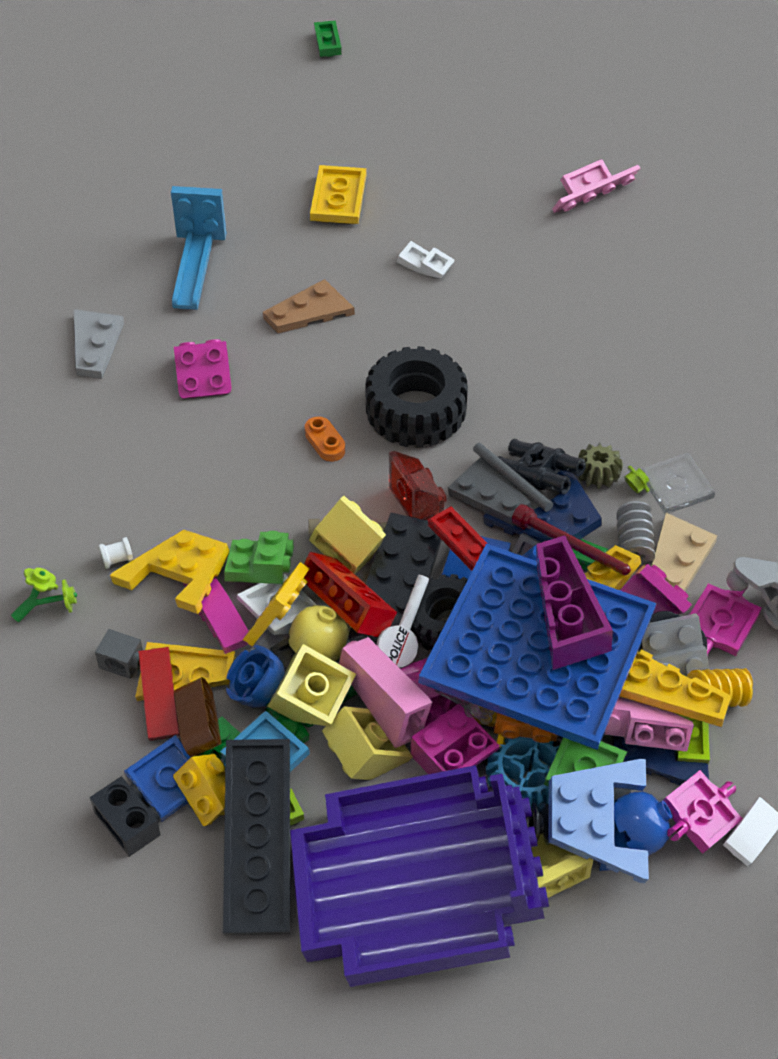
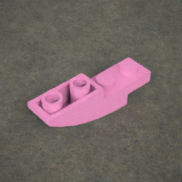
[604,697,694,751]

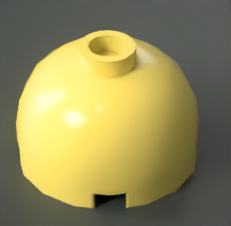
[288,605,349,662]

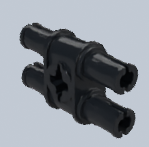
[498,439,586,494]

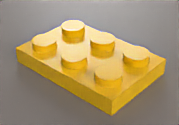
[310,165,367,224]

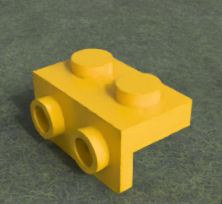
[173,754,225,826]

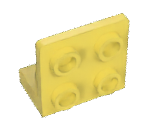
[532,835,593,898]

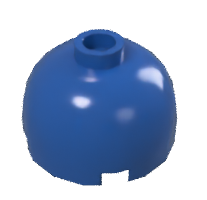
[226,645,285,708]
[614,792,672,856]

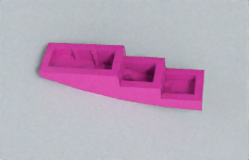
[183,577,249,654]

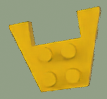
[110,530,229,614]

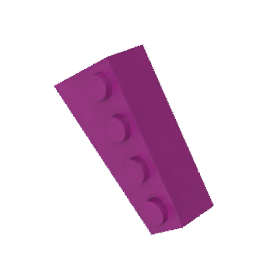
[536,535,613,670]

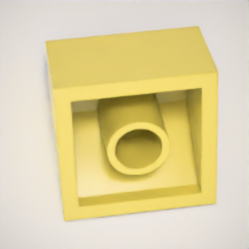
[267,644,356,727]
[322,706,413,780]

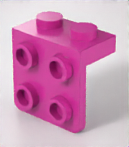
[174,339,232,399]
[620,564,692,614]

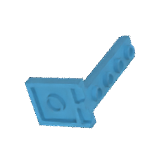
[171,186,227,310]

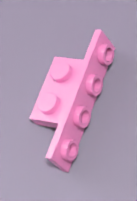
[552,159,641,213]

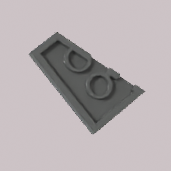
[448,457,531,526]

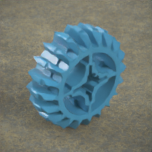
[486,737,559,807]

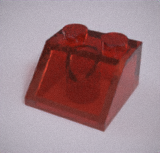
[389,451,447,521]

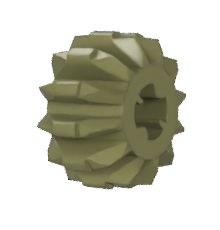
[578,442,623,490]

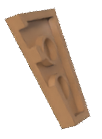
[263,279,355,333]

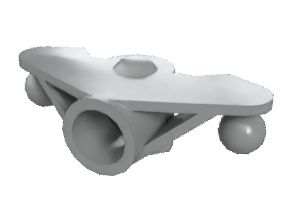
[726,557,778,630]

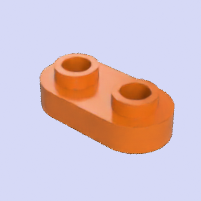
[305,417,345,462]

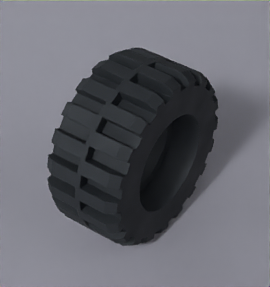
[365,346,468,448]

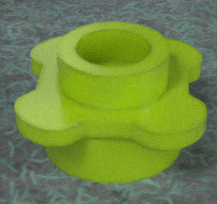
[624,465,650,494]

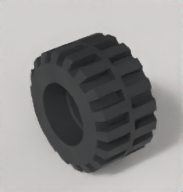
[412,574,468,651]

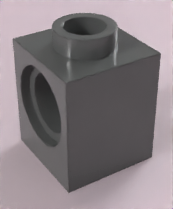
[95,629,143,679]

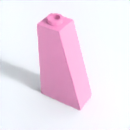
[339,637,432,748]

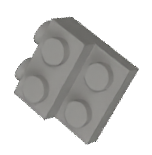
[640,614,709,677]

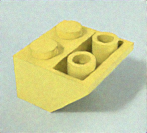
[309,496,386,574]

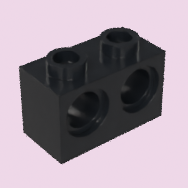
[89,776,161,857]

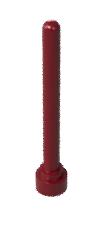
[511,504,631,576]

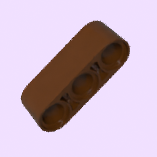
[174,677,221,757]

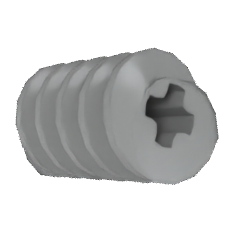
[616,501,655,565]

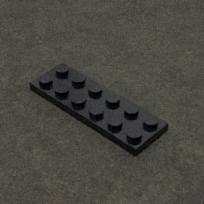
[347,512,442,645]
[223,739,290,935]

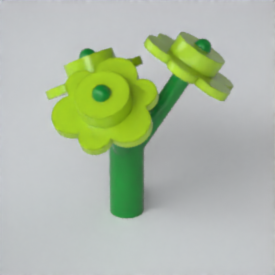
[11,567,77,622]

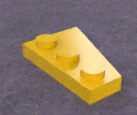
[135,642,236,701]

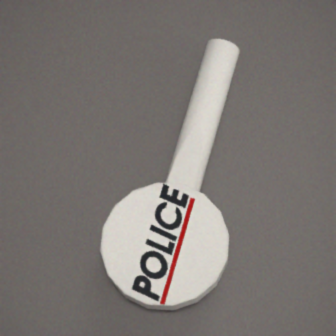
[377,575,429,668]

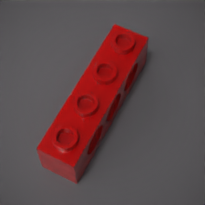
[304,551,397,637]

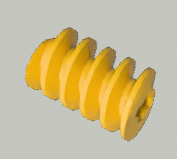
[687,668,753,707]

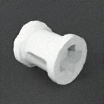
[99,537,134,569]

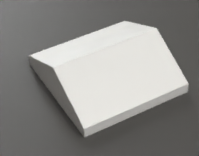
[237,574,316,635]

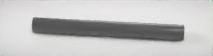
[473,443,553,512]

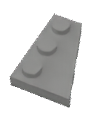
[74,309,124,379]

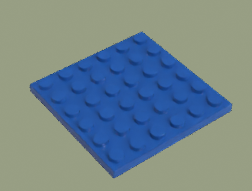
[418,544,656,750]

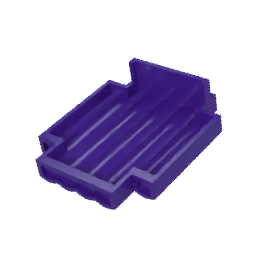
[290,765,549,987]

